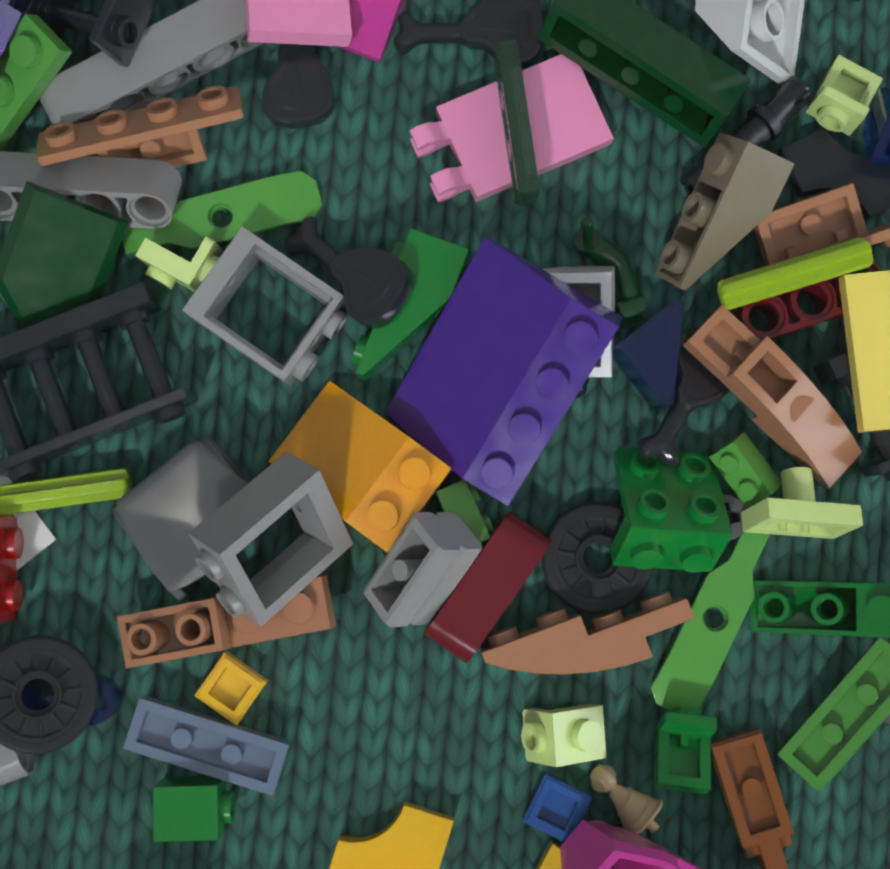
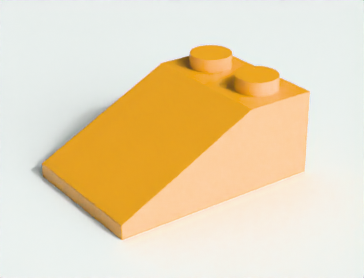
[268,380,452,553]

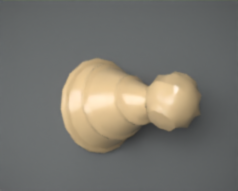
[590,764,663,834]

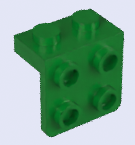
[610,447,733,573]

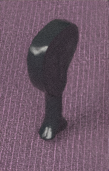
[393,0,543,69]
[262,44,335,129]
[285,216,414,329]
[638,326,730,467]

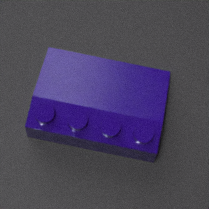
[385,236,623,506]

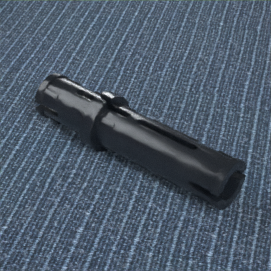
[680,76,813,195]

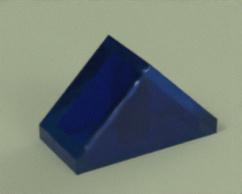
[613,301,684,409]

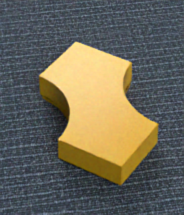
[329,801,454,869]

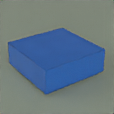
[522,771,592,842]

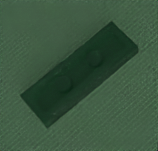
[494,39,540,207]

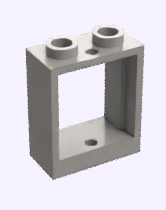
[182,226,349,387]
[188,452,353,627]

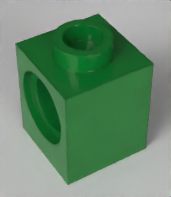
[153,776,235,842]

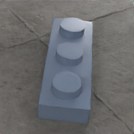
[123,695,291,796]

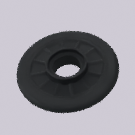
[541,502,653,615]
[0,635,98,754]

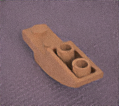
[683,305,862,490]
[117,575,337,669]
[480,591,695,674]

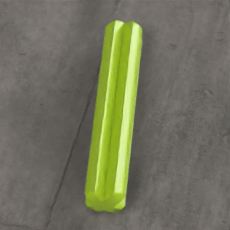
[717,237,874,310]
[0,468,133,516]

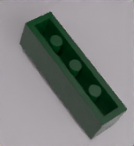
[538,0,751,148]

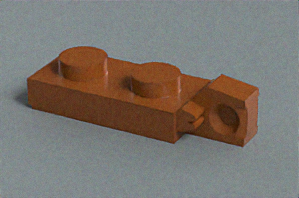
[710,728,794,869]

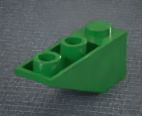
[351,228,469,381]
[750,580,890,638]

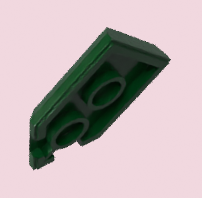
[0,181,129,329]

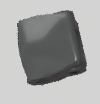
[112,434,281,600]

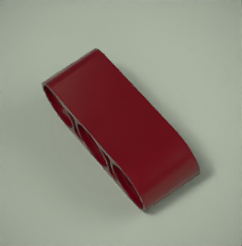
[733,262,882,341]
[423,511,552,663]

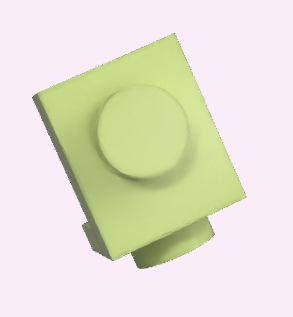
[806,55,883,136]
[135,237,223,292]
[521,704,607,767]

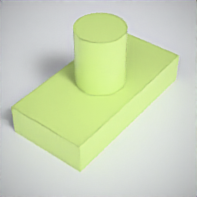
[741,467,863,539]

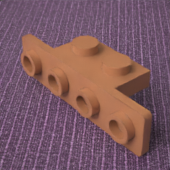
[36,86,244,168]
[719,183,890,282]

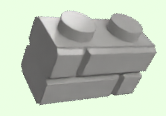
[364,512,482,628]

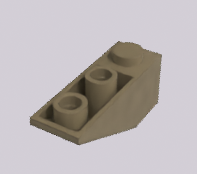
[655,132,795,291]

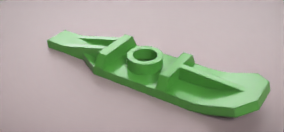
[122,171,322,255]
[651,532,770,711]

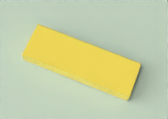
[838,270,890,433]

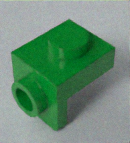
[654,707,717,795]

